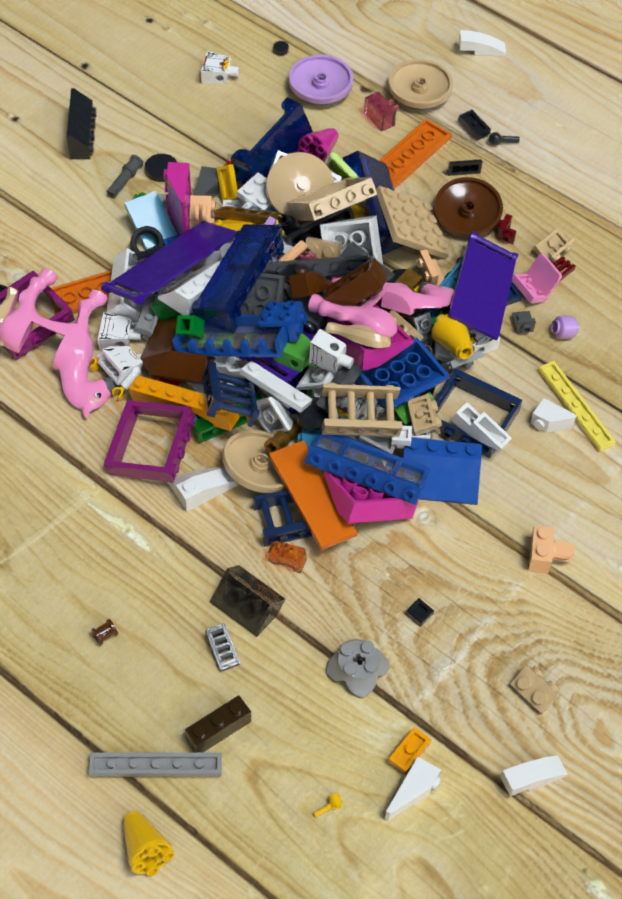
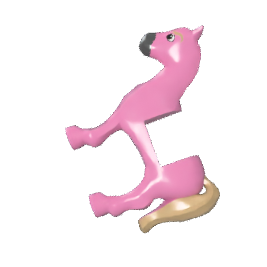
[0,268,117,419]
[308,275,455,348]

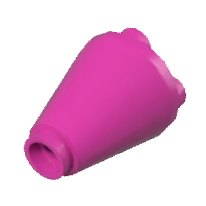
[297,128,339,162]

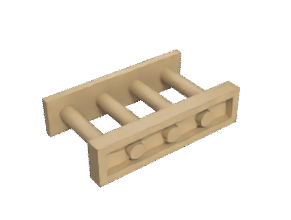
[321,383,402,437]

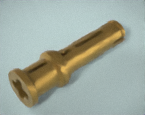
[264,420,302,453]

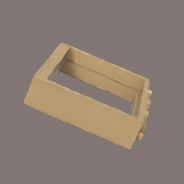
[286,177,377,221]

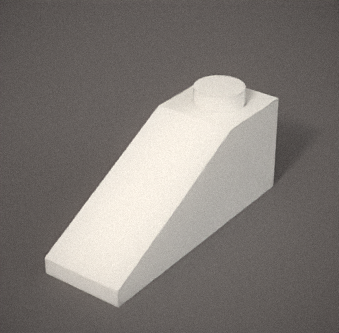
[385,757,442,821]

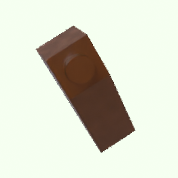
[289,268,333,298]

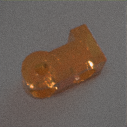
[266,541,307,574]

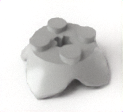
[326,639,390,698]

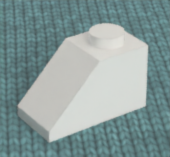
[530,398,577,433]

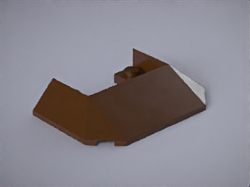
[140,301,226,384]

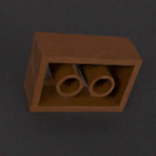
[324,257,387,306]

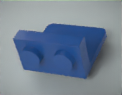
[258,301,307,342]

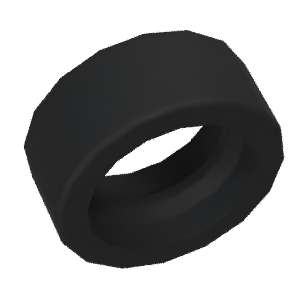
[130,226,164,253]

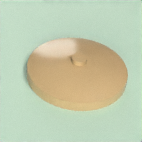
[388,59,453,108]
[266,152,334,222]
[222,430,289,493]

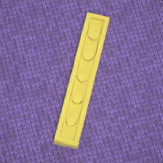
[538,361,616,452]

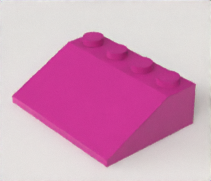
[164,162,191,236]
[327,304,414,370]
[324,467,419,524]

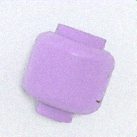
[551,315,579,339]

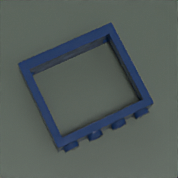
[433,368,523,458]

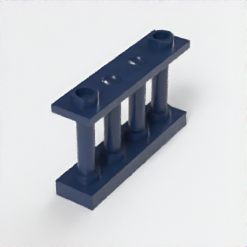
[202,360,260,427]
[253,490,313,547]

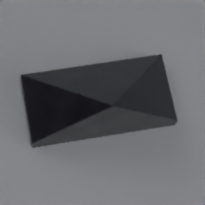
[447,159,482,176]

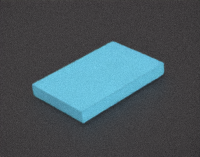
[124,191,177,250]

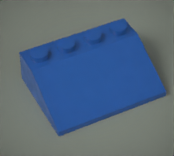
[355,338,450,410]
[401,438,482,505]

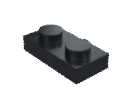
[458,110,491,140]

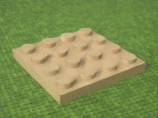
[376,186,450,259]

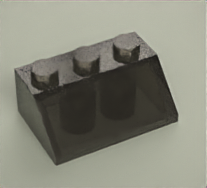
[210,565,286,637]

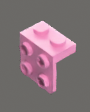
[512,254,562,303]

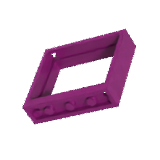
[0,270,75,360]
[104,400,195,483]

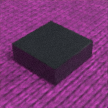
[405,598,434,627]

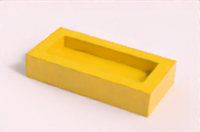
[217,164,239,201]

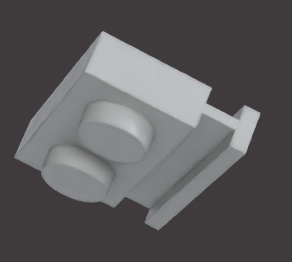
[441,350,483,373]

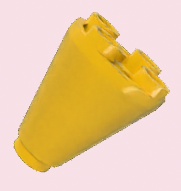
[431,314,473,359]
[123,811,175,877]

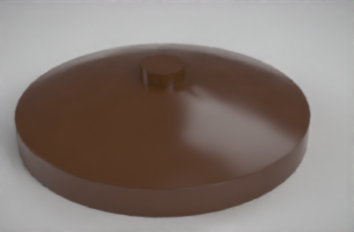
[434,177,503,238]

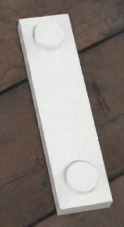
[240,361,313,413]

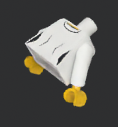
[89,346,143,401]

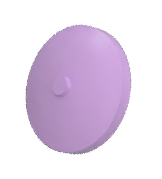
[289,55,353,104]

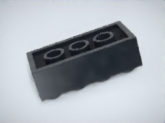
[67,88,97,160]
[283,206,355,255]

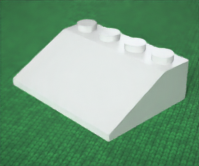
[320,216,383,279]

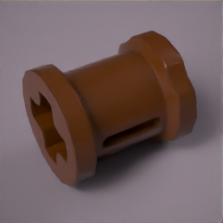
[91,619,118,645]

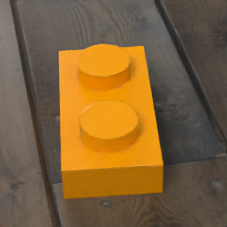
[388,727,432,775]

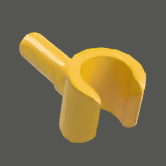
[314,793,342,817]

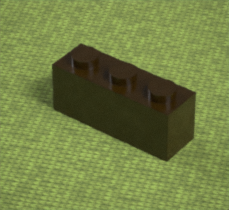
[185,695,251,753]

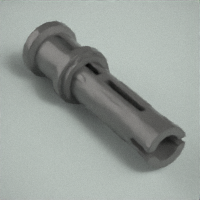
[106,155,144,198]

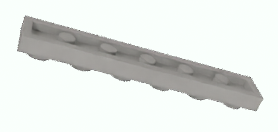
[89,753,222,777]

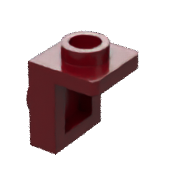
[497,214,517,244]

